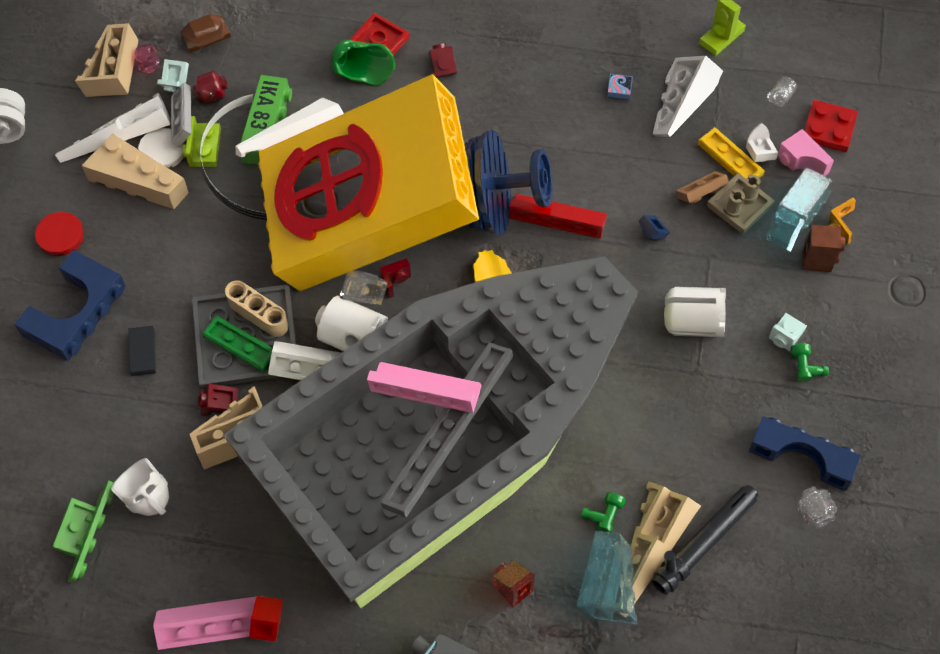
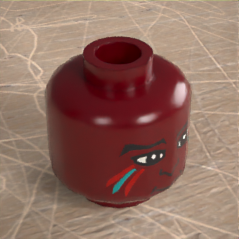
[192,71,228,104]

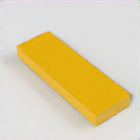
[698,127,765,178]

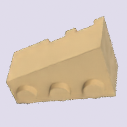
[75,23,138,97]

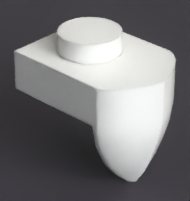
[746,123,778,162]

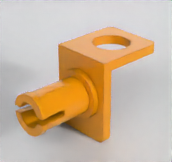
[828,198,856,244]

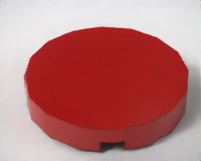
[35,212,84,256]

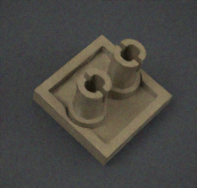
[707,173,775,234]

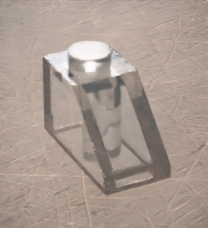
[339,270,388,305]

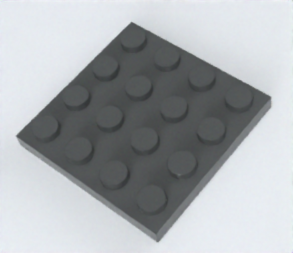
[192,284,296,389]

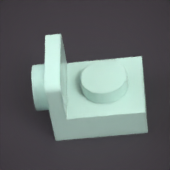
[769,313,807,351]

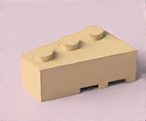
[190,386,263,470]

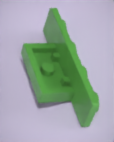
[51,480,114,583]

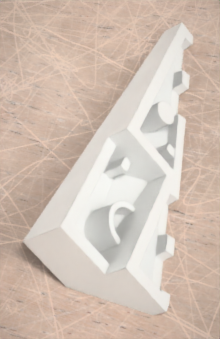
[55,93,171,163]
[235,98,344,157]

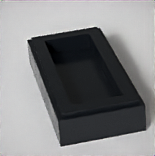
[128,326,156,376]

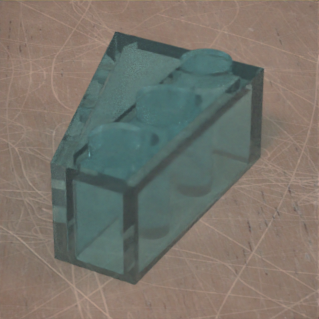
[765,167,832,251]
[577,531,637,624]

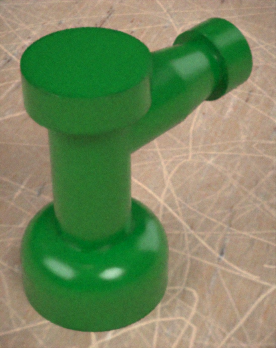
[790,343,829,382]
[581,492,626,533]

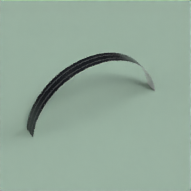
[200,94,267,220]

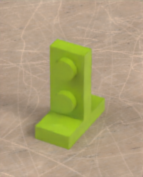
[699,0,746,56]

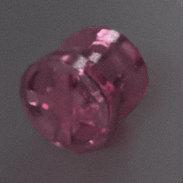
[134,44,160,73]

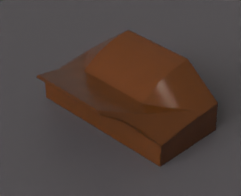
[181,14,231,53]

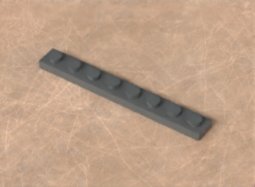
[380,342,513,518]

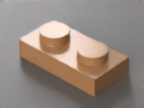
[676,171,729,203]

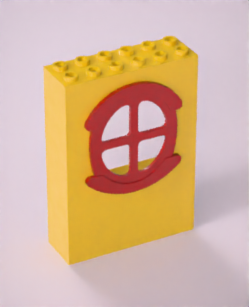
[259,74,479,292]

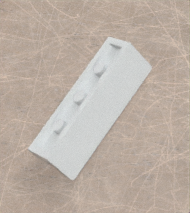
[268,341,340,380]

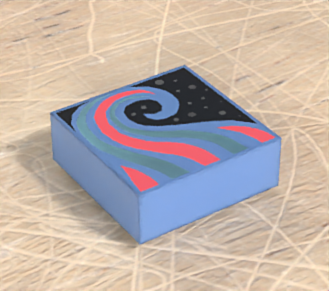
[607,74,633,99]

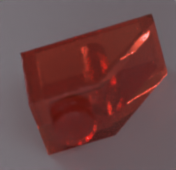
[493,560,535,608]

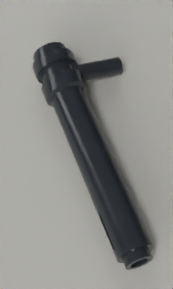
[651,485,758,595]

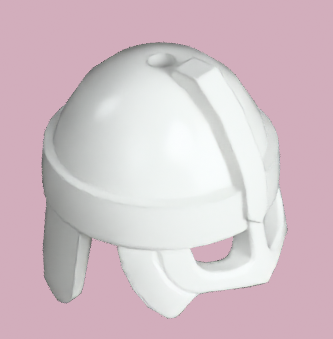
[111,458,169,516]

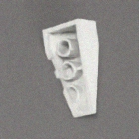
[653,56,723,137]

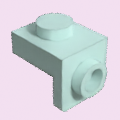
[157,59,189,93]

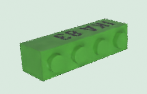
[241,75,292,165]

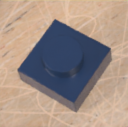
[638,215,670,239]

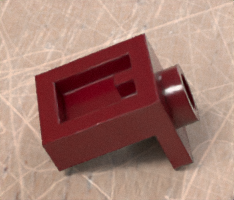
[377,258,411,298]
[198,384,238,416]

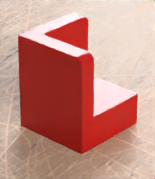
[249,596,283,642]

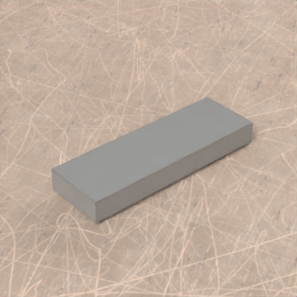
[171,83,191,147]

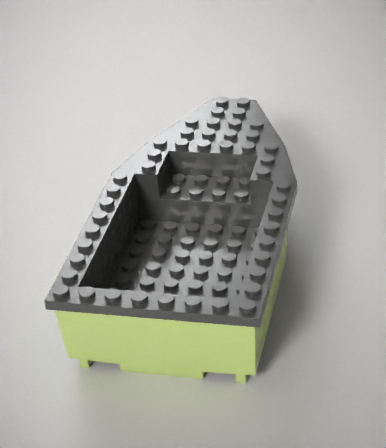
[223,256,638,608]

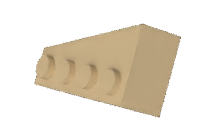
[82,133,189,209]

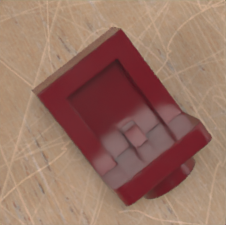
[428,43,457,77]

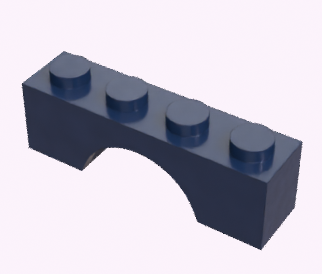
[749,416,861,491]

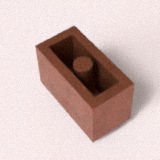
[802,225,845,272]

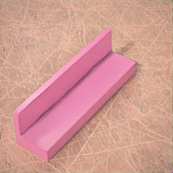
[367,362,481,413]
[153,596,257,650]

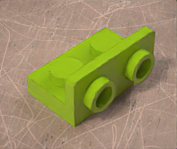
[182,116,221,167]

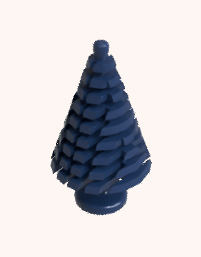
[464,130,553,235]

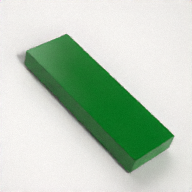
[202,315,273,373]

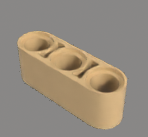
[225,281,288,337]

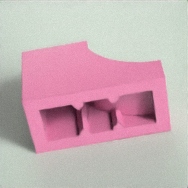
[777,129,834,178]

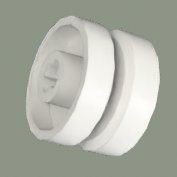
[0,88,25,144]

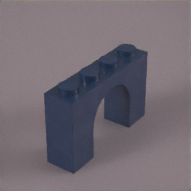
[14,250,125,361]

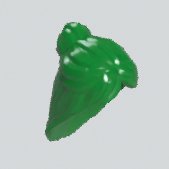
[330,39,396,86]

